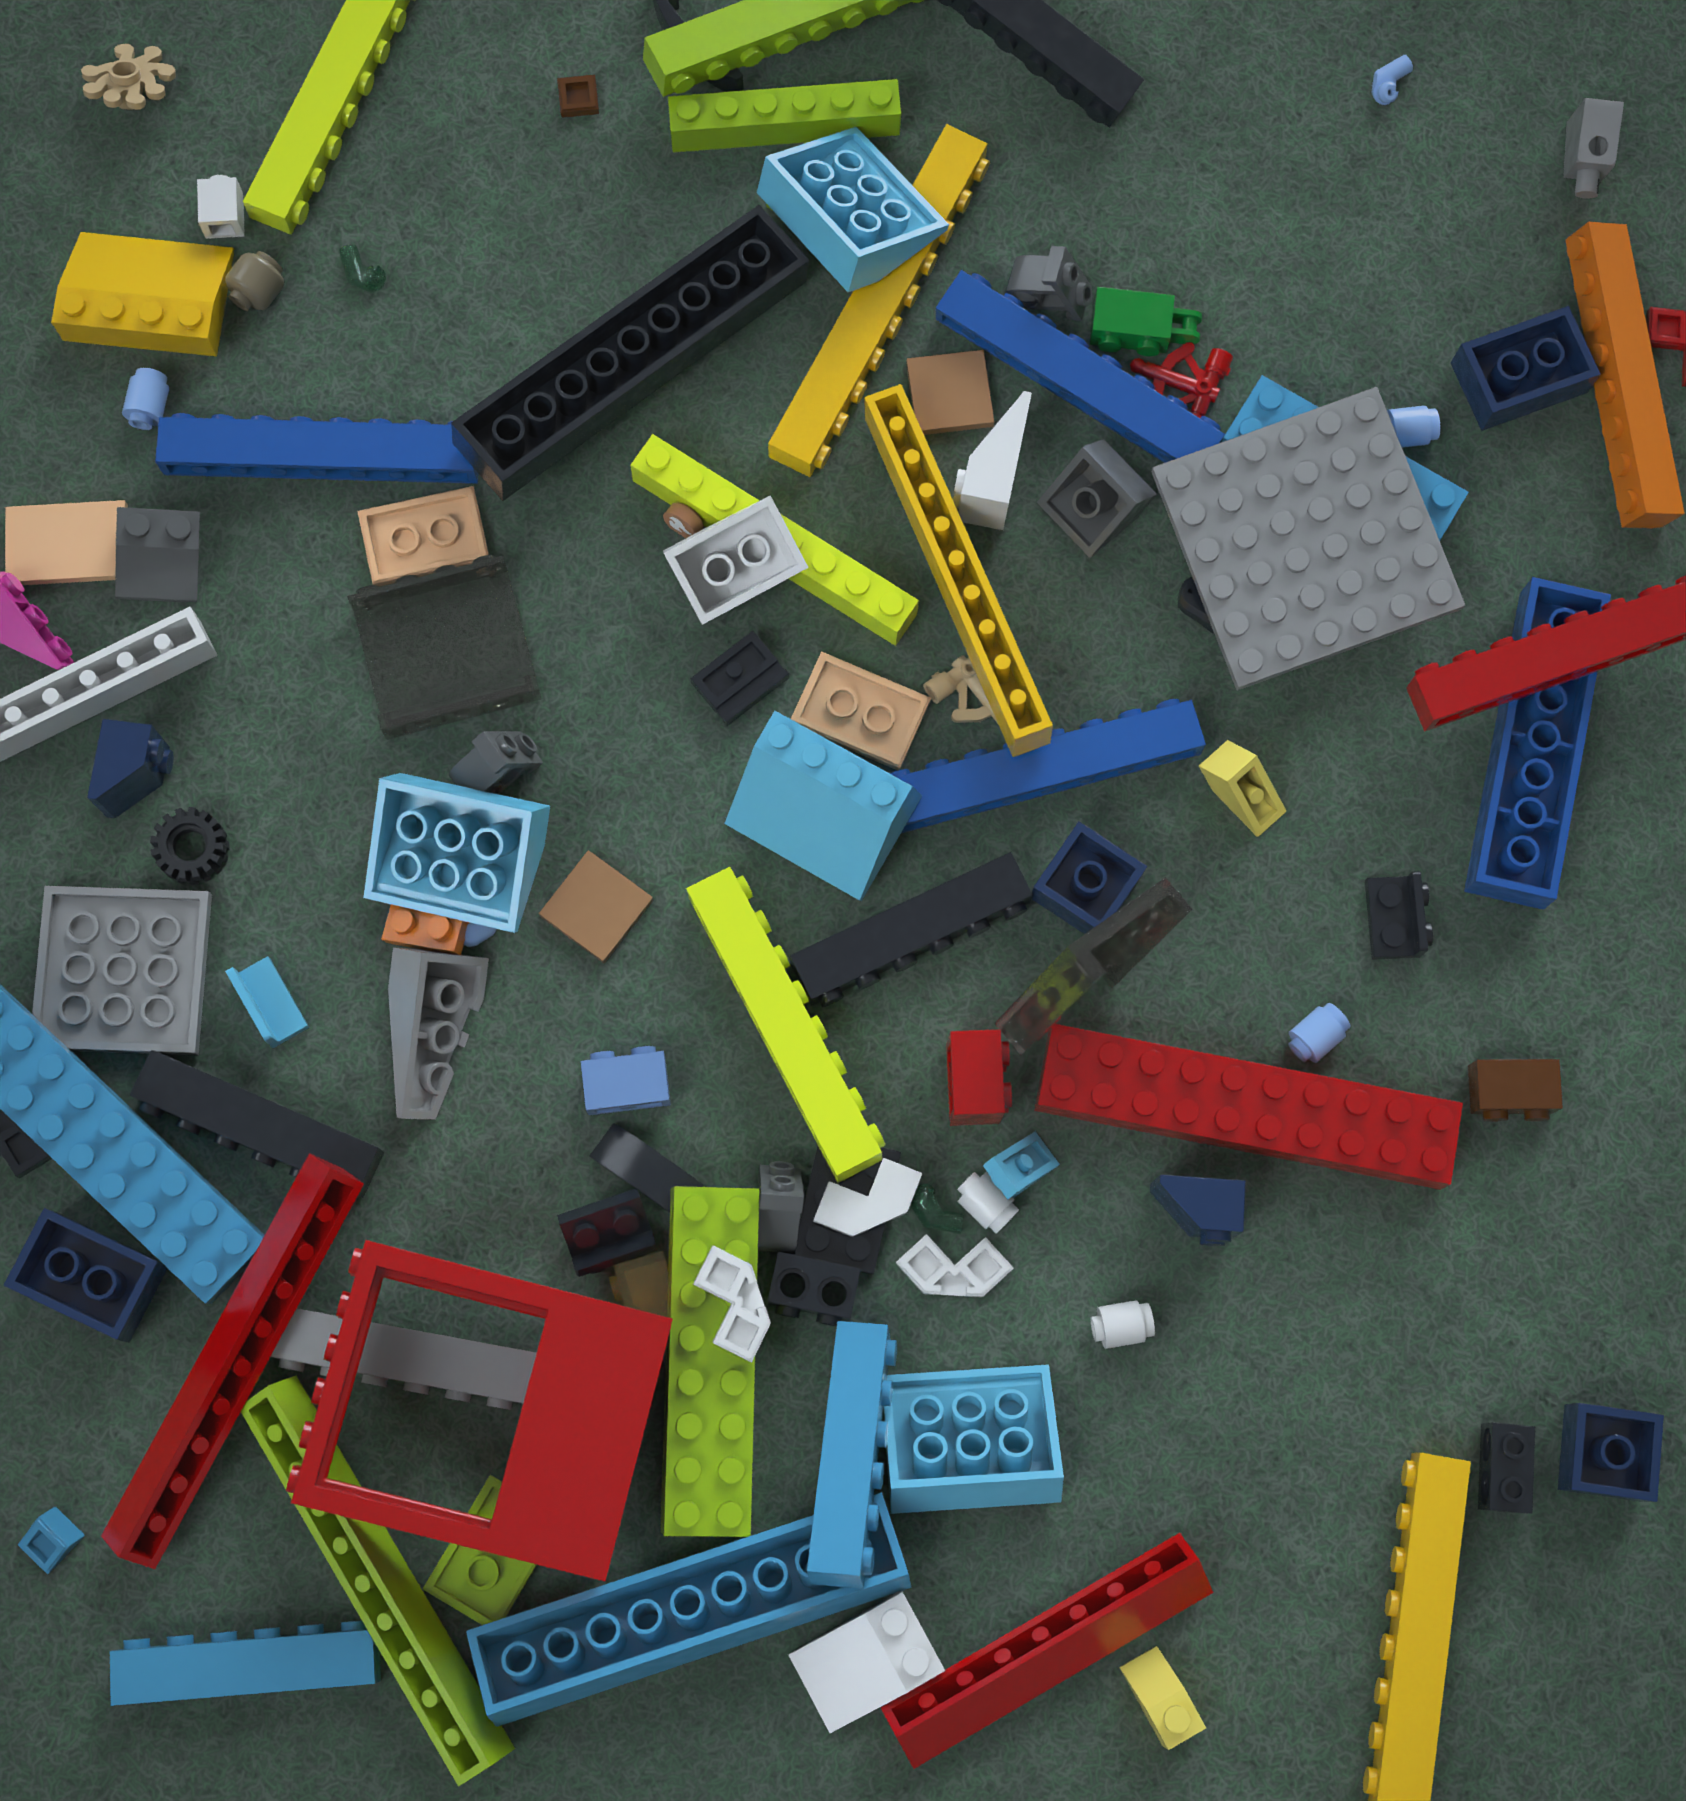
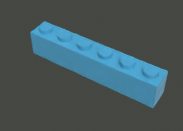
[807,1321,897,1589]
[110,1620,381,1706]

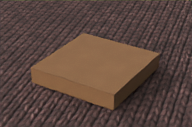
[906,350,994,435]
[539,850,653,963]

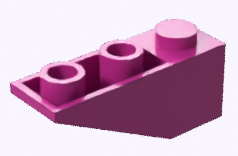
[0,571,74,670]

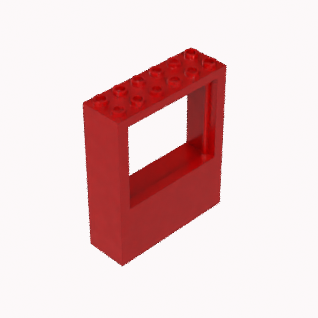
[286,1240,673,1581]

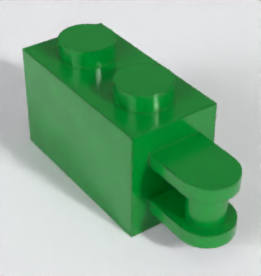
[1089,287,1202,357]

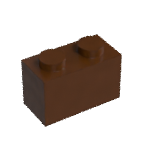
[1468,1059,1563,1122]

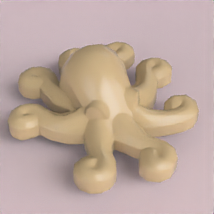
[81,44,176,110]

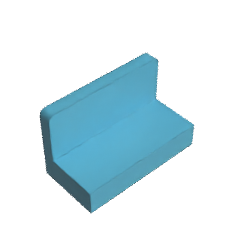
[225,956,310,1048]

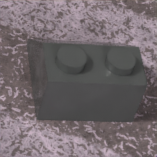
[1037,439,1157,558]
[115,507,200,602]

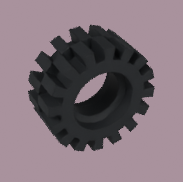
[150,807,230,885]

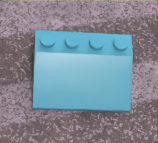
[757,127,949,292]
[724,711,922,901]
[363,773,550,933]
[883,1365,1064,1514]

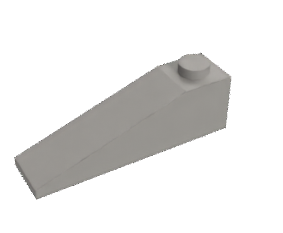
[388,947,489,1120]

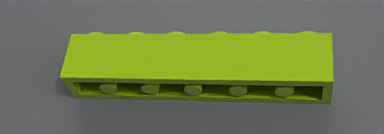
[668,79,901,152]

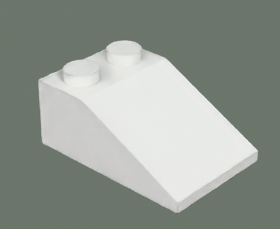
[953,391,1032,530]
[663,496,809,625]
[788,1591,945,1733]

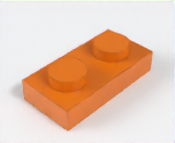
[381,904,469,955]

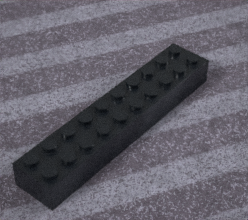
[451,205,809,501]

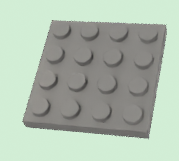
[32,886,212,1055]

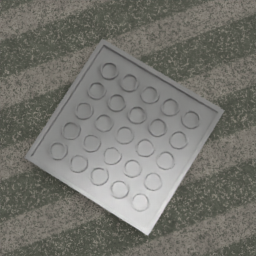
[1151,387,1466,691]

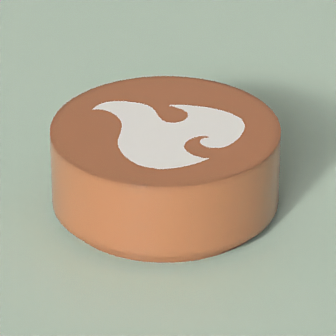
[663,503,704,538]

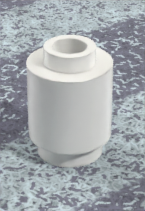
[957,1172,1019,1234]
[1090,1300,1155,1349]

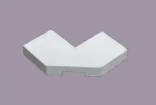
[813,1158,922,1237]
[896,1234,1014,1297]
[693,1246,771,1362]

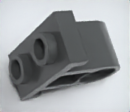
[1005,246,1092,321]
[449,731,543,794]
[758,1161,804,1254]

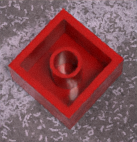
[946,1029,1012,1126]

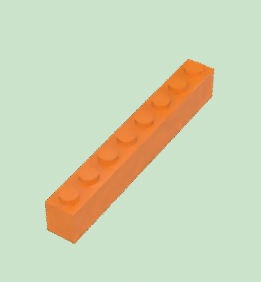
[1565,222,1685,528]

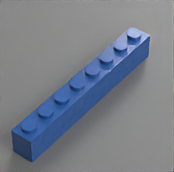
[936,270,1225,463]
[155,413,478,484]
[890,699,1206,833]

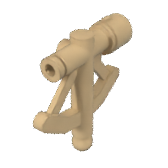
[923,655,998,724]

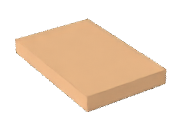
[357,486,491,588]
[5,500,128,585]
[791,651,931,770]

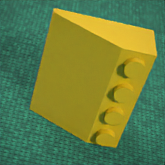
[51,232,234,357]

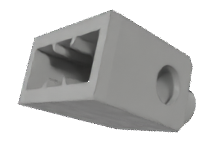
[1563,98,1624,198]

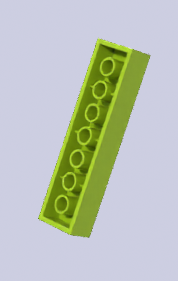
[660,1186,759,1537]

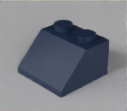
[87,719,174,818]
[1150,1175,1245,1246]

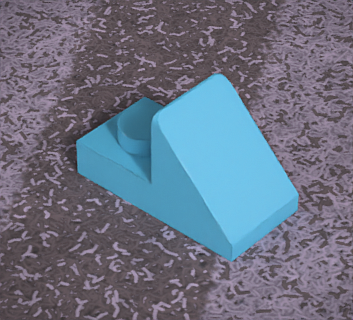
[983,1131,1060,1200]

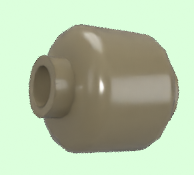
[225,251,284,311]

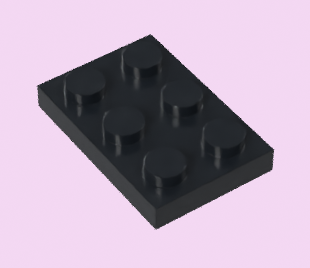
[792,1146,901,1275]

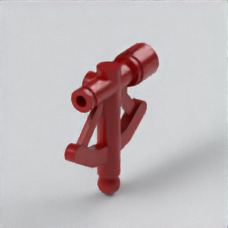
[1130,342,1233,418]

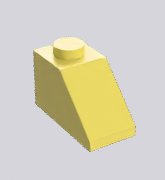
[1199,740,1286,837]
[1119,1646,1206,1750]

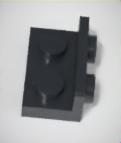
[1365,871,1433,960]
[557,1188,657,1277]

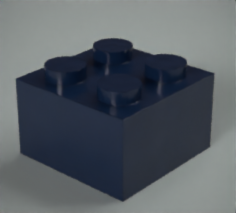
[1032,821,1147,942]
[1557,1403,1664,1502]

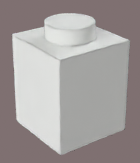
[197,175,244,239]

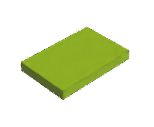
[423,1475,537,1625]

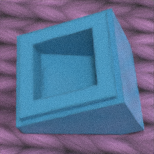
[18,1506,85,1574]

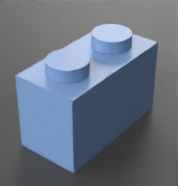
[581,1046,671,1115]

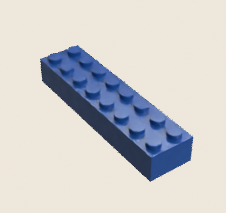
[1464,577,1611,910]

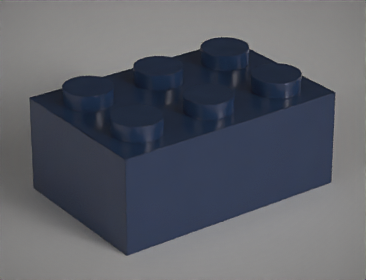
[1451,306,1601,431]
[3,1208,168,1343]

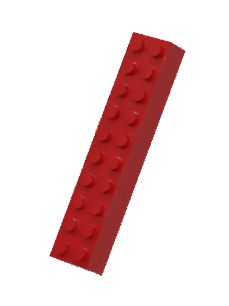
[1034,1024,1463,1190]

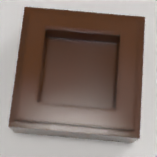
[557,75,599,118]

